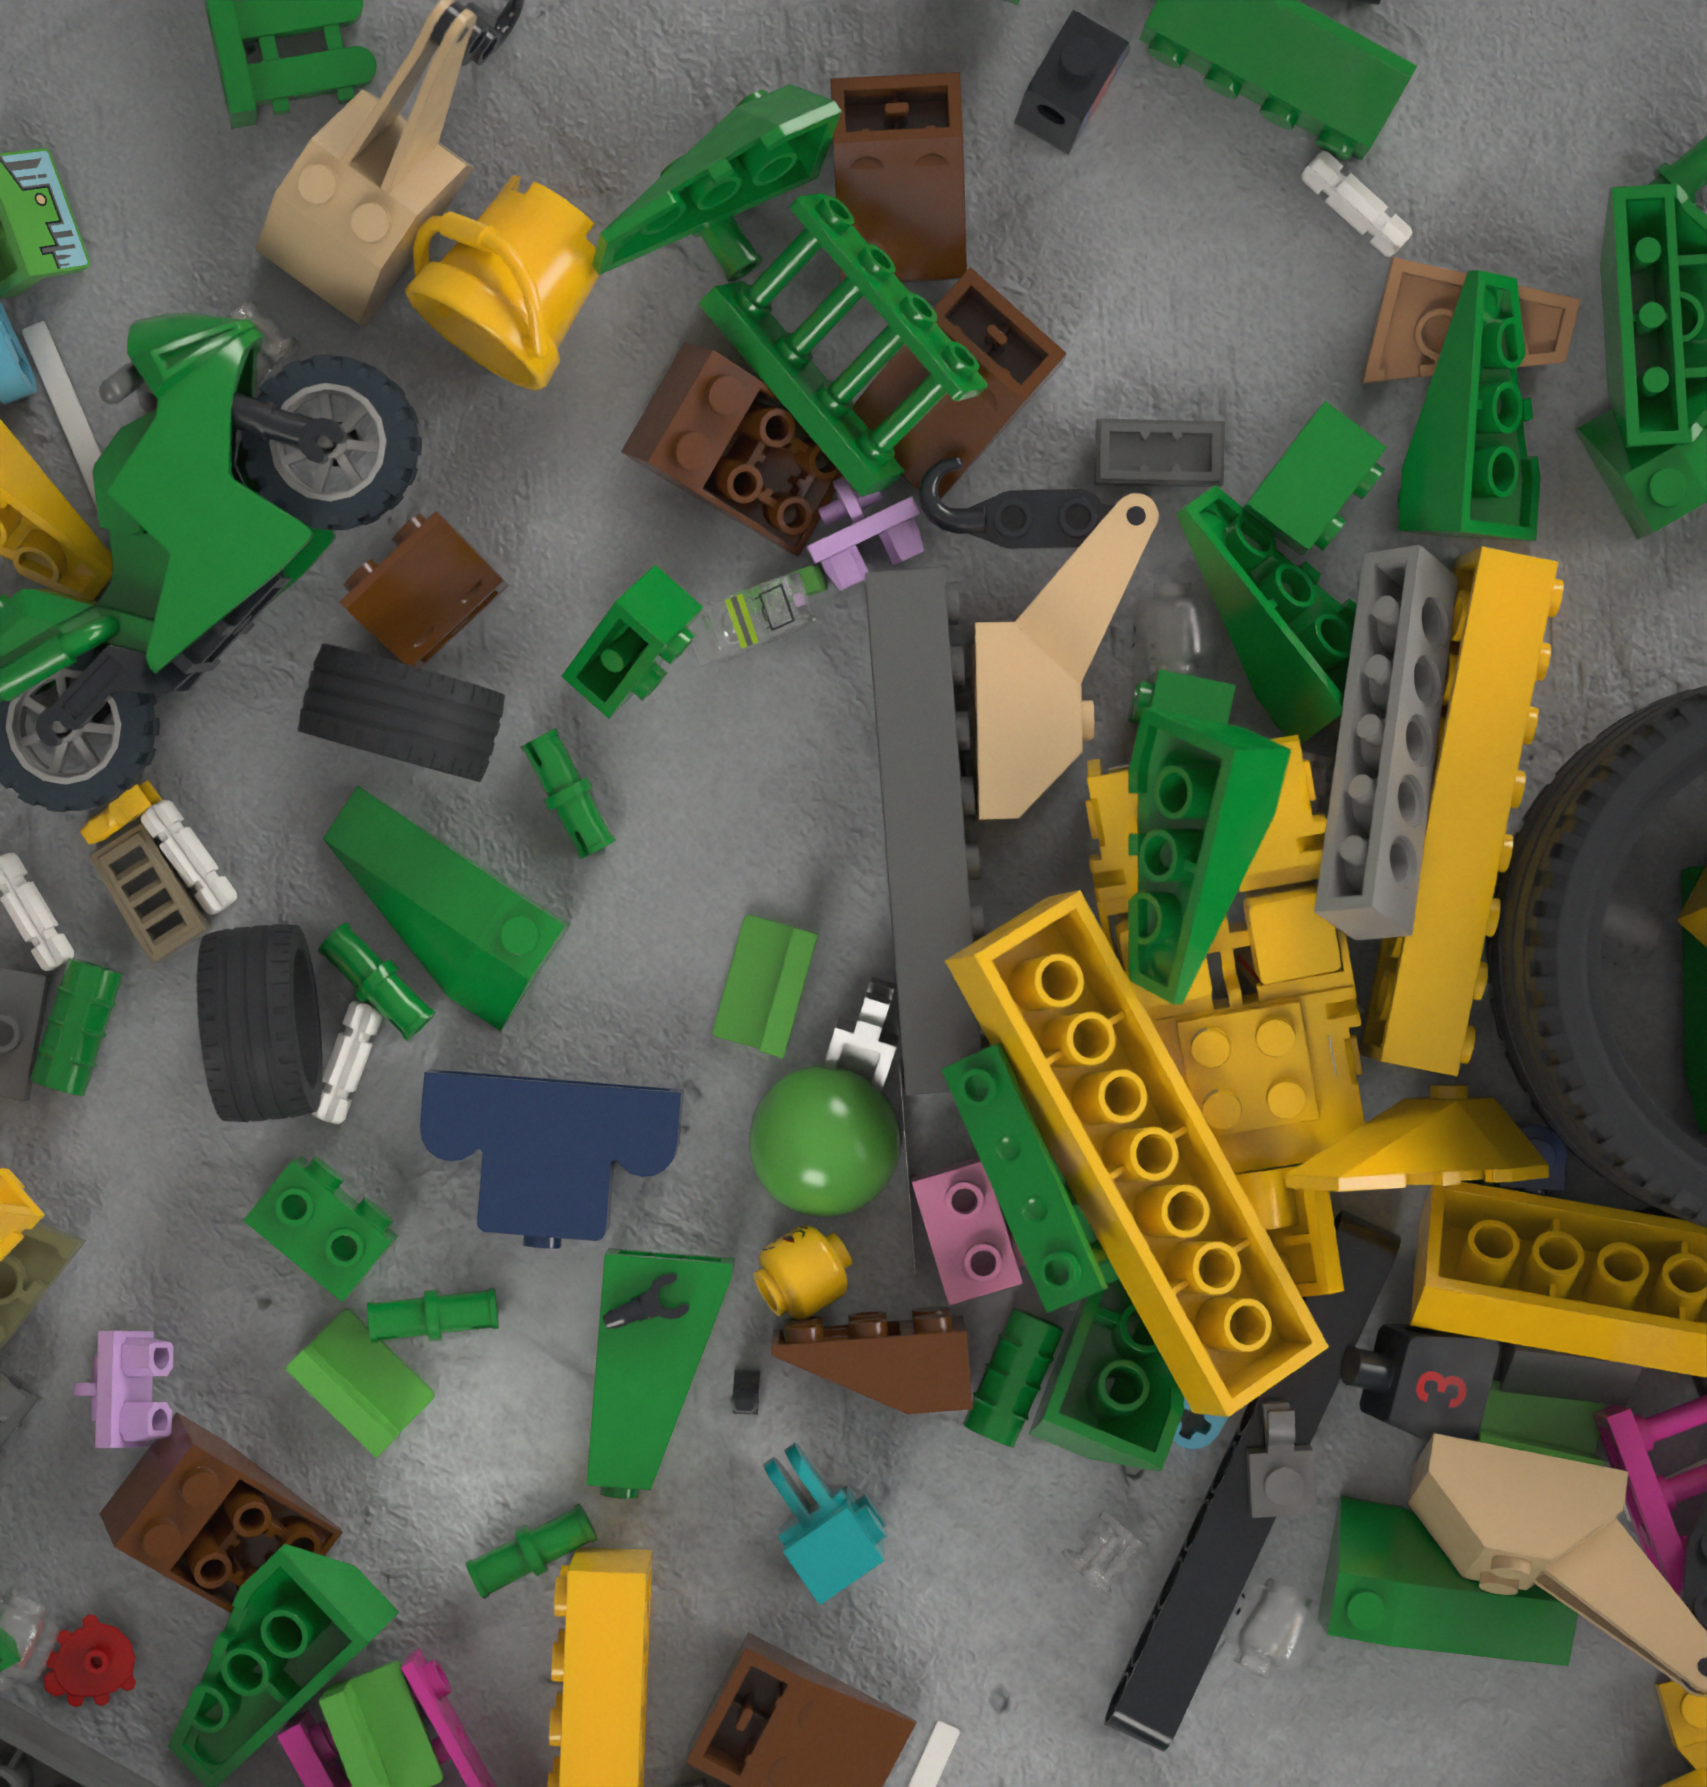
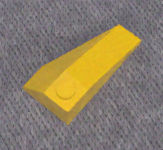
[0,419,113,600]
[1285,1084,1549,1191]

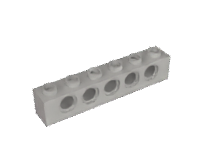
[1314,545,1458,940]

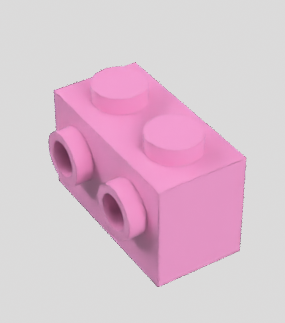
[911,1157,1026,1306]

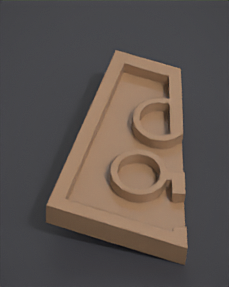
[1360,257,1581,383]

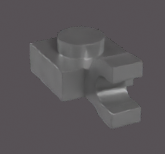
[822,977,899,1094]
[1246,1400,1317,1518]

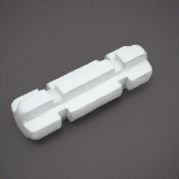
[1301,151,1412,257]
[141,800,237,915]
[0,852,74,971]
[311,1000,383,1124]

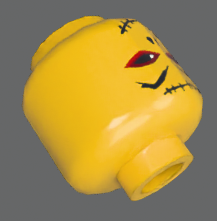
[753,1224,852,1320]

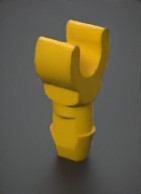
[80,780,162,845]

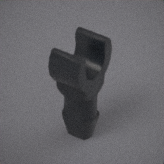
[603,1271,690,1329]
[730,1370,760,1415]

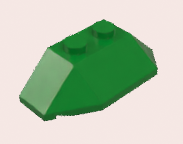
[1600,183,1707,448]

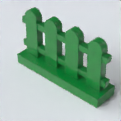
[203,0,377,129]

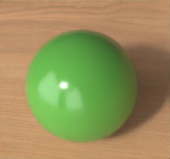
[749,1065,901,1217]

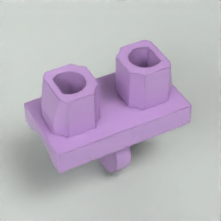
[806,476,924,591]
[73,1331,174,1448]

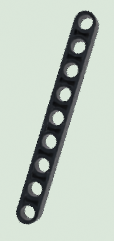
[1104,1210,1401,1752]

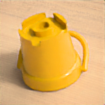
[405,175,600,391]

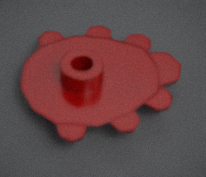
[43,1614,136,1708]

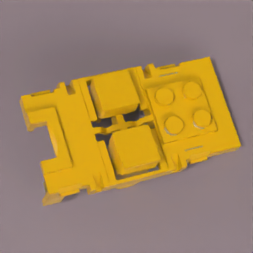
[1085,735,1365,1174]

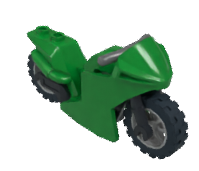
[0,313,422,812]

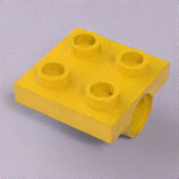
[1235,1165,1344,1297]

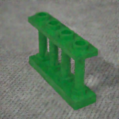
[698,193,988,497]

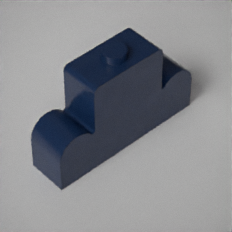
[420,1069,684,1249]

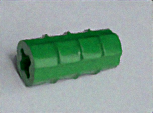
[30,958,123,1096]
[963,1307,1064,1448]

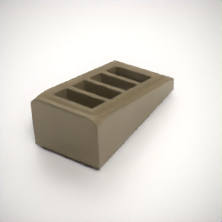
[89,823,213,964]

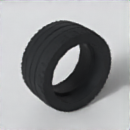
[298,643,505,782]
[196,924,323,1122]

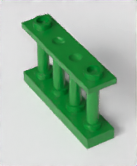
[941,1042,1119,1313]

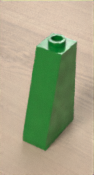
[586,1248,735,1499]

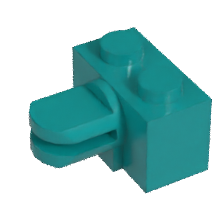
[763,1443,887,1605]

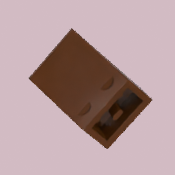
[830,72,967,283]
[852,267,1067,500]
[621,342,843,557]
[339,511,509,668]
[771,1306,973,1414]
[99,1412,343,1613]
[686,1632,917,1787]

